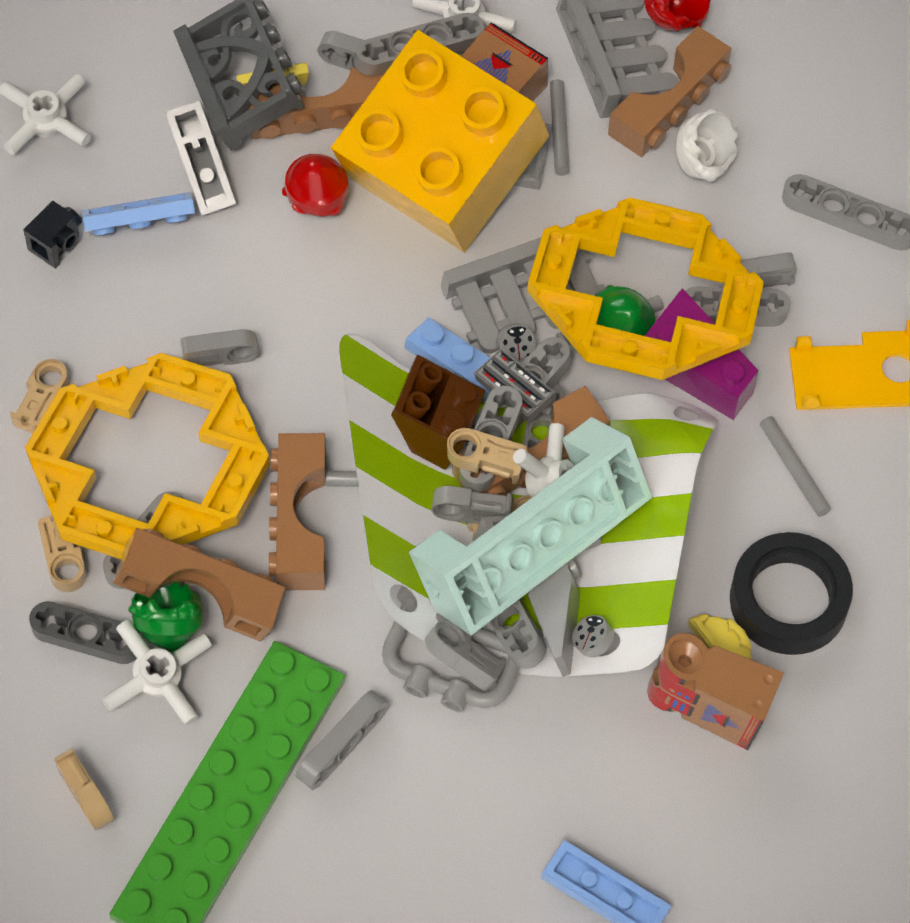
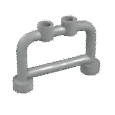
[382,585,543,712]

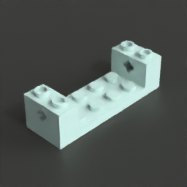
[409,417,653,635]

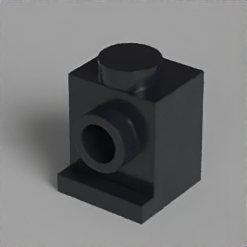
[23,200,82,269]

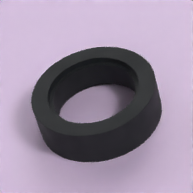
[730,532,853,655]

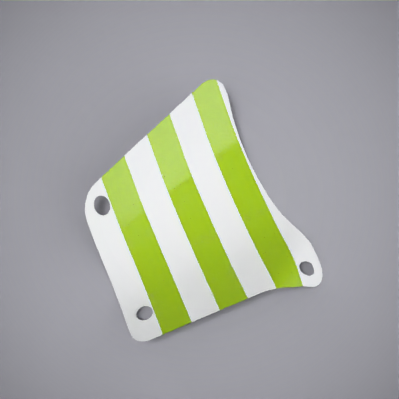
[339,334,718,677]

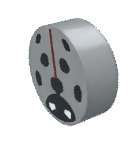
[496,323,536,361]
[572,615,614,657]

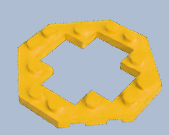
[527,197,764,380]
[25,353,270,559]

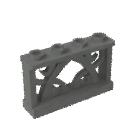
[173,0,305,151]

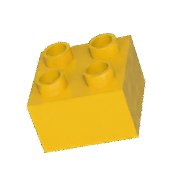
[330,29,549,253]

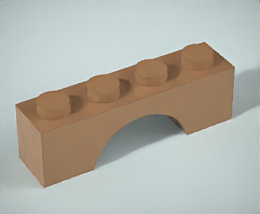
[608,26,732,158]
[244,68,385,139]
[452,386,610,496]
[269,433,326,590]
[113,528,285,642]

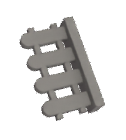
[556,0,679,118]
[441,237,605,354]

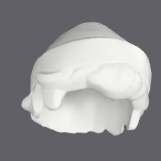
[676,109,738,182]

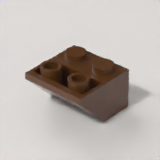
[391,354,485,470]

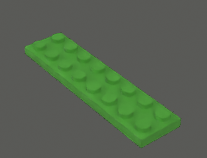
[109,641,345,923]

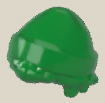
[594,285,655,336]
[128,582,204,651]

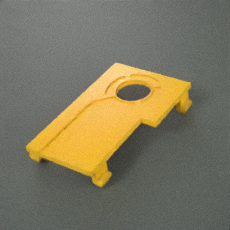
[789,320,910,410]

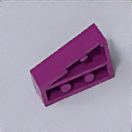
[645,288,759,420]

